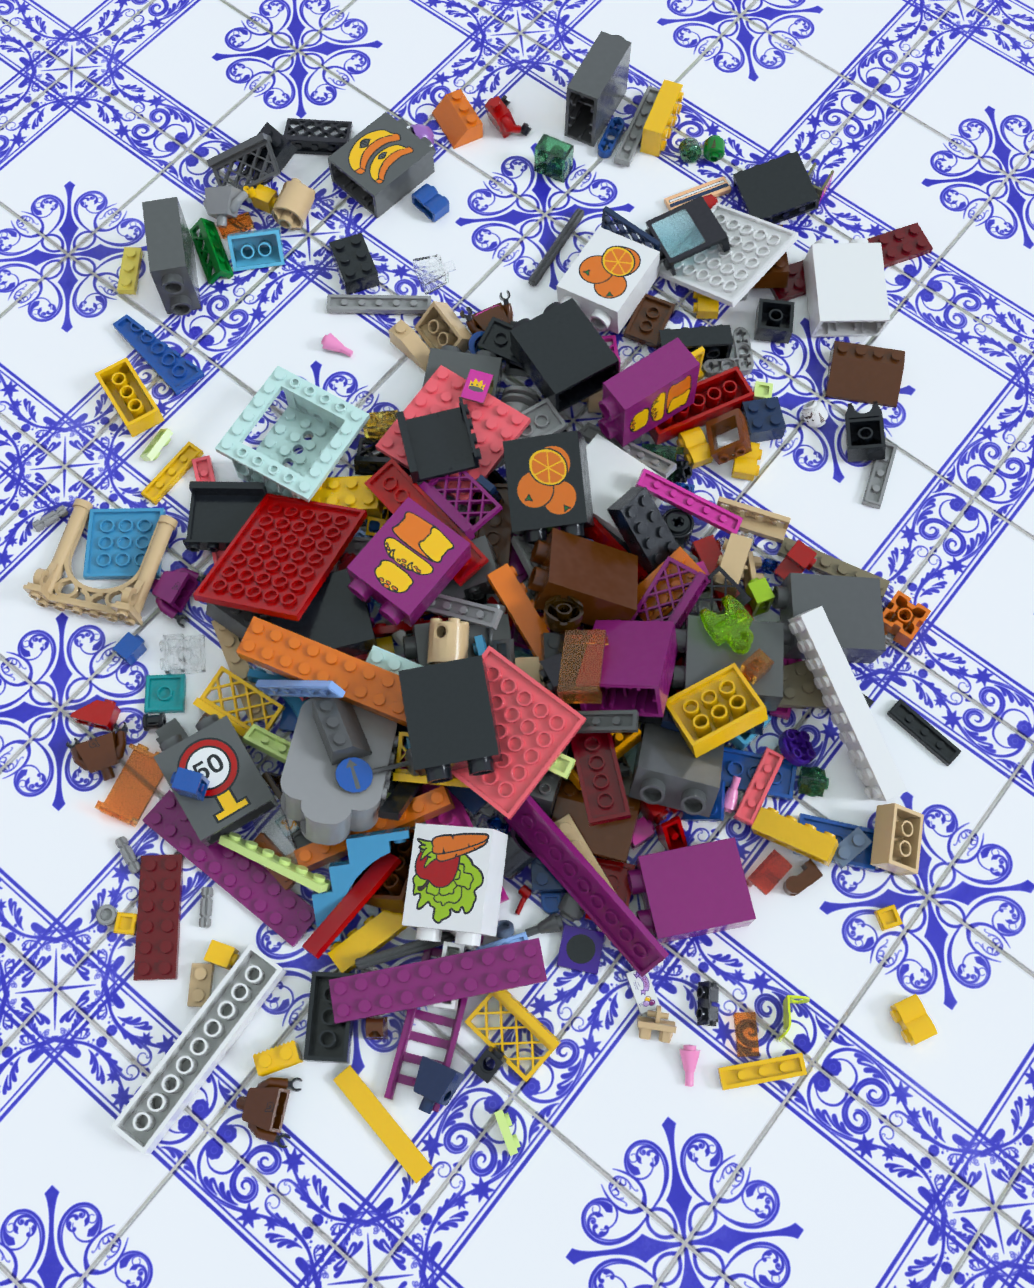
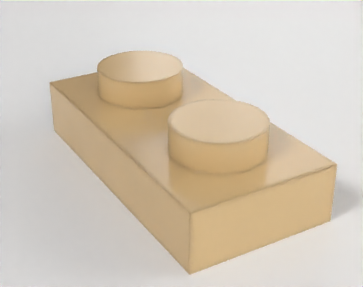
[187,963,214,1007]

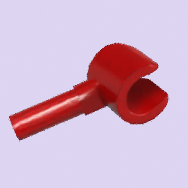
[515,885,532,915]

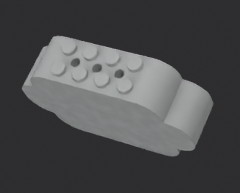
[280,697,399,845]

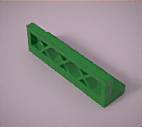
[189,218,234,284]

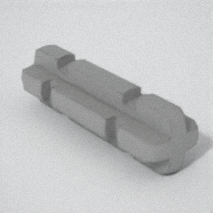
[32,505,68,532]
[115,836,140,874]
[199,887,214,928]

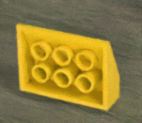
[666,662,768,758]

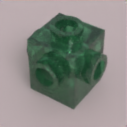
[797,766,829,797]

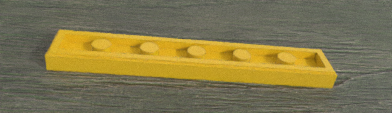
[333,1065,433,1184]

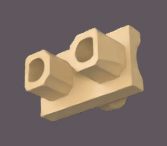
[741,551,764,590]
[637,1005,677,1043]

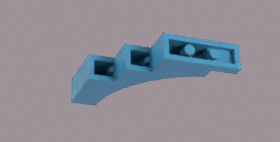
[312,826,410,945]

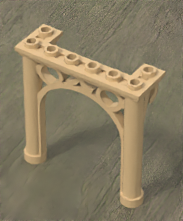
[23,498,178,626]

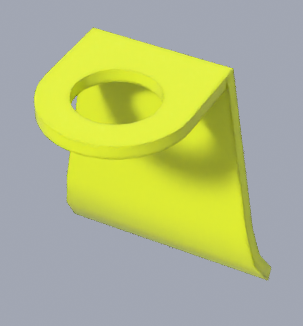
[778,995,810,1042]

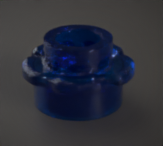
[761,558,778,574]

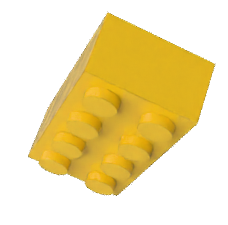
[640,79,684,157]
[95,357,165,438]
[310,475,384,519]

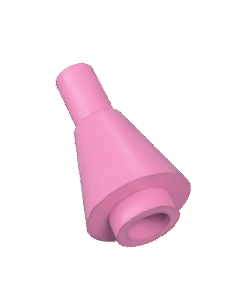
[321,333,354,357]
[724,775,741,813]
[679,1045,701,1087]

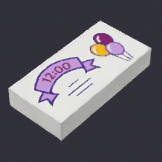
[626,970,660,1015]

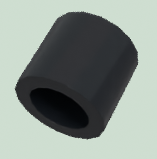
[662,508,694,549]
[503,830,536,879]

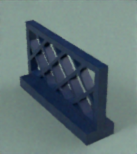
[601,206,661,261]

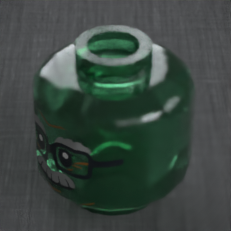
[679,137,702,163]

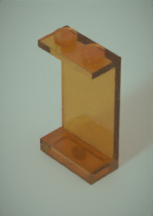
[557,629,609,704]
[94,743,164,828]

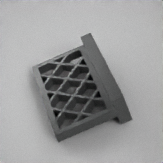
[207,132,281,191]

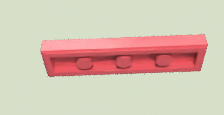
[733,748,784,827]

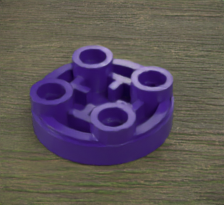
[778,729,816,767]

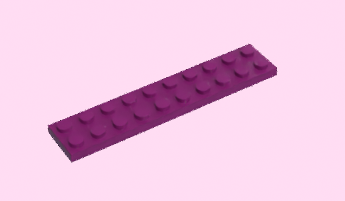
[142,790,316,947]
[503,795,669,977]
[329,938,547,1024]

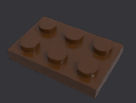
[623,294,676,349]

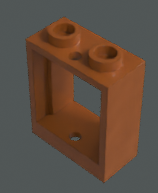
[705,408,752,465]

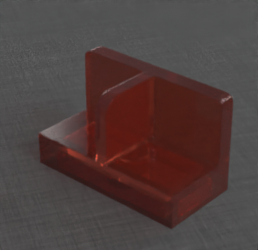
[746,849,792,895]

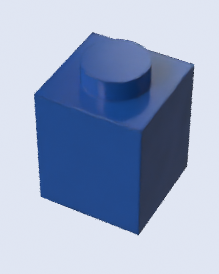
[112,632,147,666]

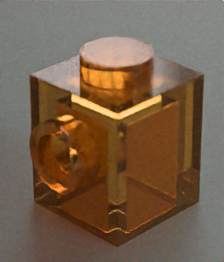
[740,648,774,685]

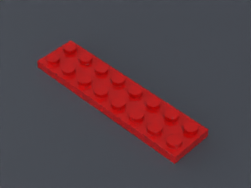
[364,458,489,587]

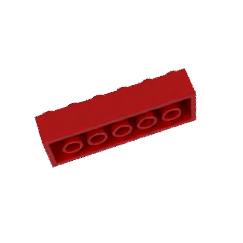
[648,366,754,445]

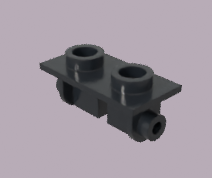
[696,981,719,1027]

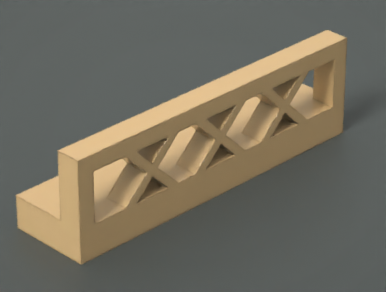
[717,496,791,543]

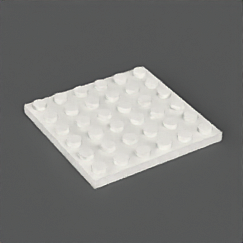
[659,203,799,308]

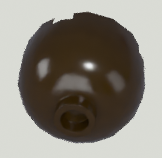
[543,595,584,634]

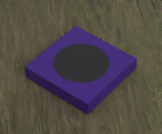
[556,924,605,975]

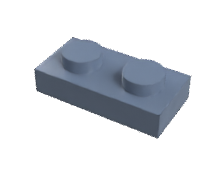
[832,827,872,869]

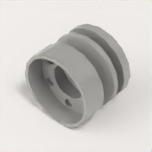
[501,385,539,413]

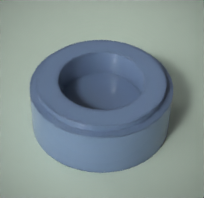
[496,920,514,938]

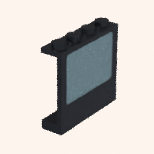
[645,196,730,276]

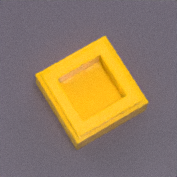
[874,904,903,931]
[113,912,137,936]

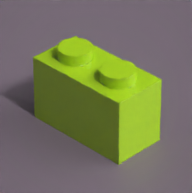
[745,577,775,617]

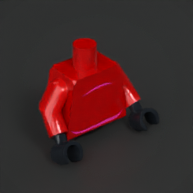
[485,95,532,139]

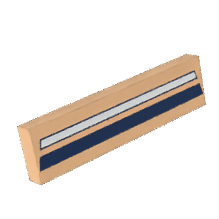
[664,176,732,211]

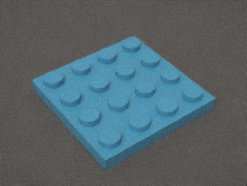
[83,508,166,580]

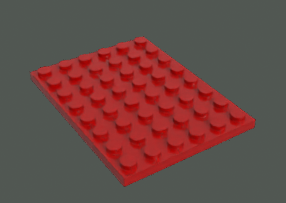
[193,493,367,621]

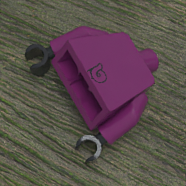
[151,568,206,628]

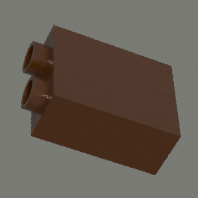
[528,528,638,627]

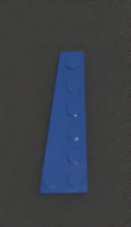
[113,314,205,395]

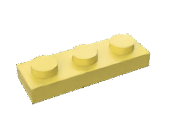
[117,247,143,295]

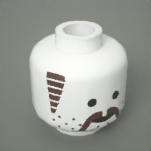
[801,400,828,428]

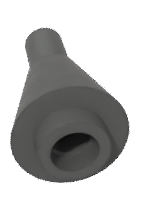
[525,912,564,937]

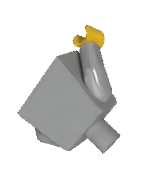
[203,185,256,228]

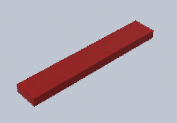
[302,853,401,959]

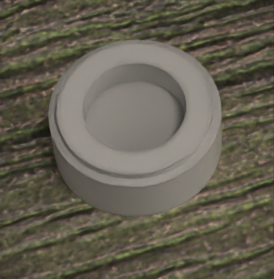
[96,904,118,926]

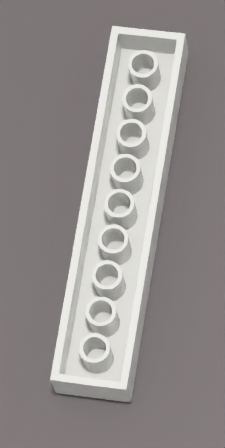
[788,606,908,801]
[110,944,287,1154]

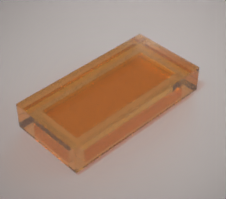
[216,212,255,239]
[733,1012,760,1057]

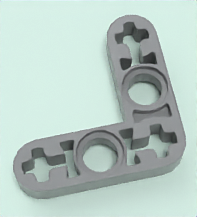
[702,327,754,378]

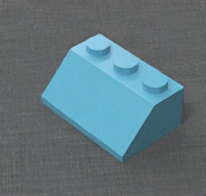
[227,227,285,271]

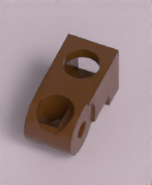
[783,859,823,896]
[366,1017,388,1040]

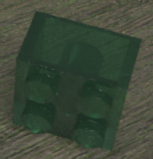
[534,134,574,183]

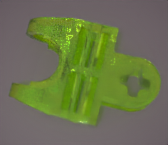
[700,594,754,654]

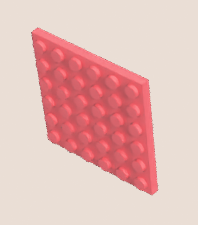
[375,365,531,500]
[452,646,587,820]

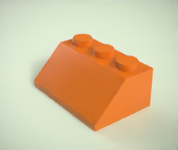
[432,89,483,149]

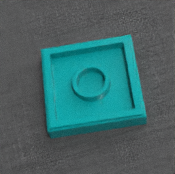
[144,674,186,714]

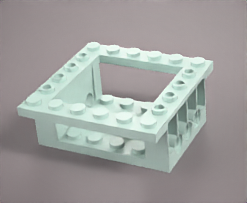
[215,366,370,502]

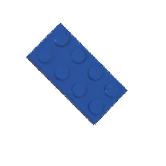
[721,747,797,801]
[793,813,876,871]

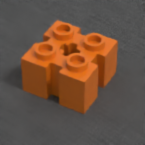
[883,590,931,648]

